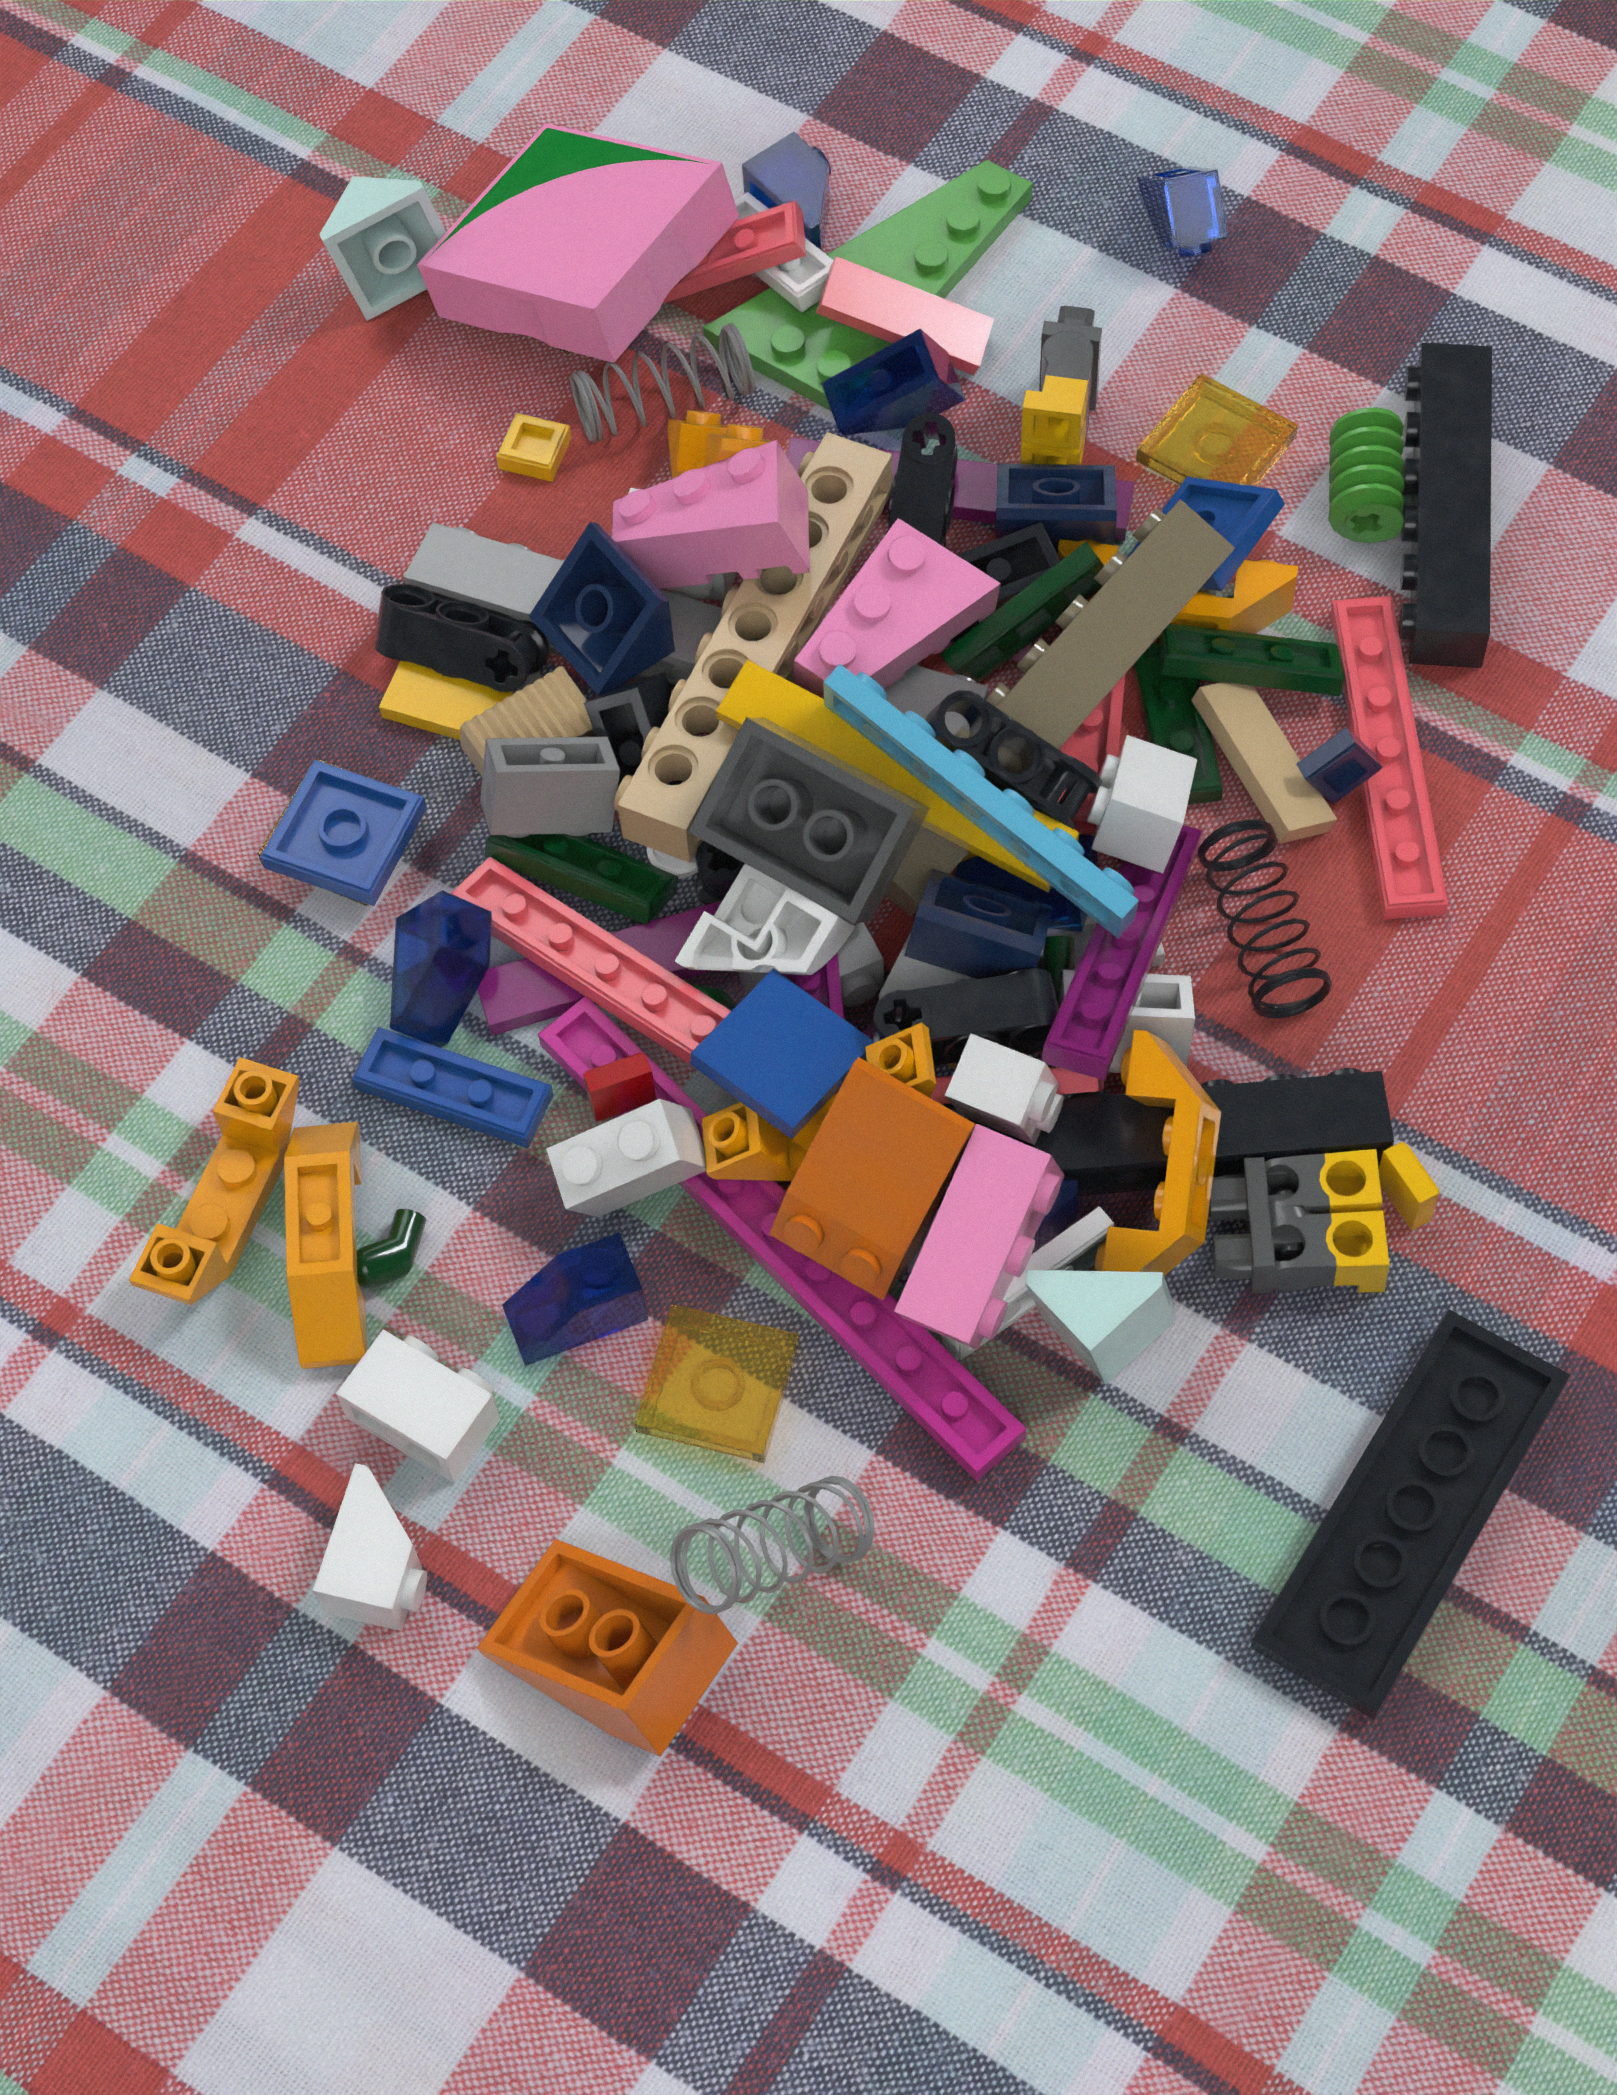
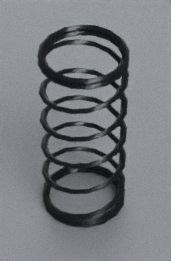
[1197,819,1332,1019]

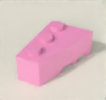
[612,440,810,589]
[793,518,1001,699]
[894,1124,1065,1350]

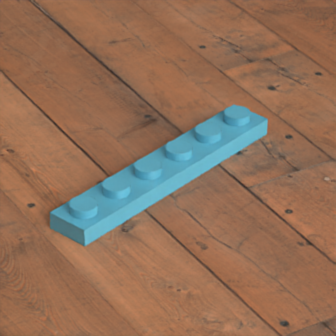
[823,664,1139,938]

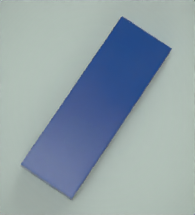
[352,1027,554,1148]

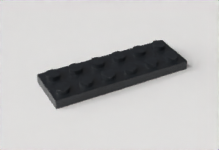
[1250,1309,1570,1720]

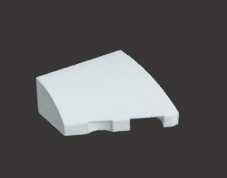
[675,864,856,975]

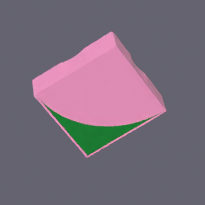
[417,123,739,363]

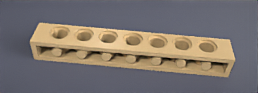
[614,432,893,863]

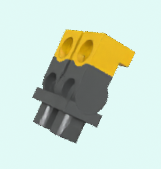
[1020,305,1102,465]
[1209,1149,1390,1294]

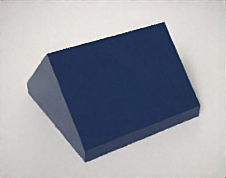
[995,463,1117,553]
[529,522,675,695]
[904,868,1053,979]

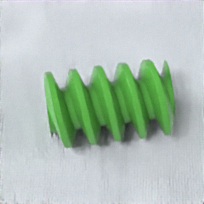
[1328,407,1404,543]

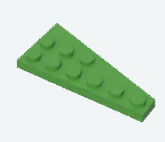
[703,160,1033,417]

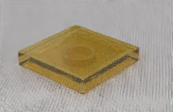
[1136,373,1298,486]
[634,1304,800,1463]

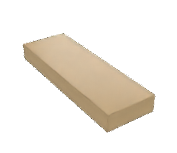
[1191,682,1337,844]

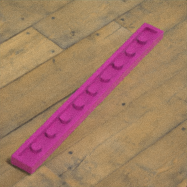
[538,996,1026,1481]

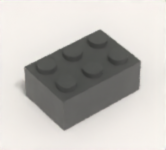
[688,717,930,924]

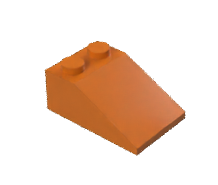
[769,1057,975,1301]
[477,1539,738,1757]

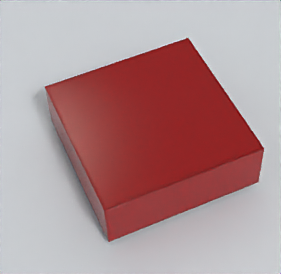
[583,1052,657,1122]

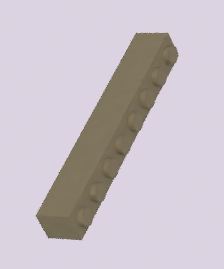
[885,499,1235,917]

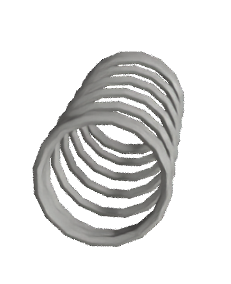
[570,323,755,444]
[670,1476,875,1615]

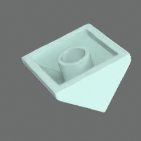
[319,176,446,321]
[1025,1270,1176,1385]

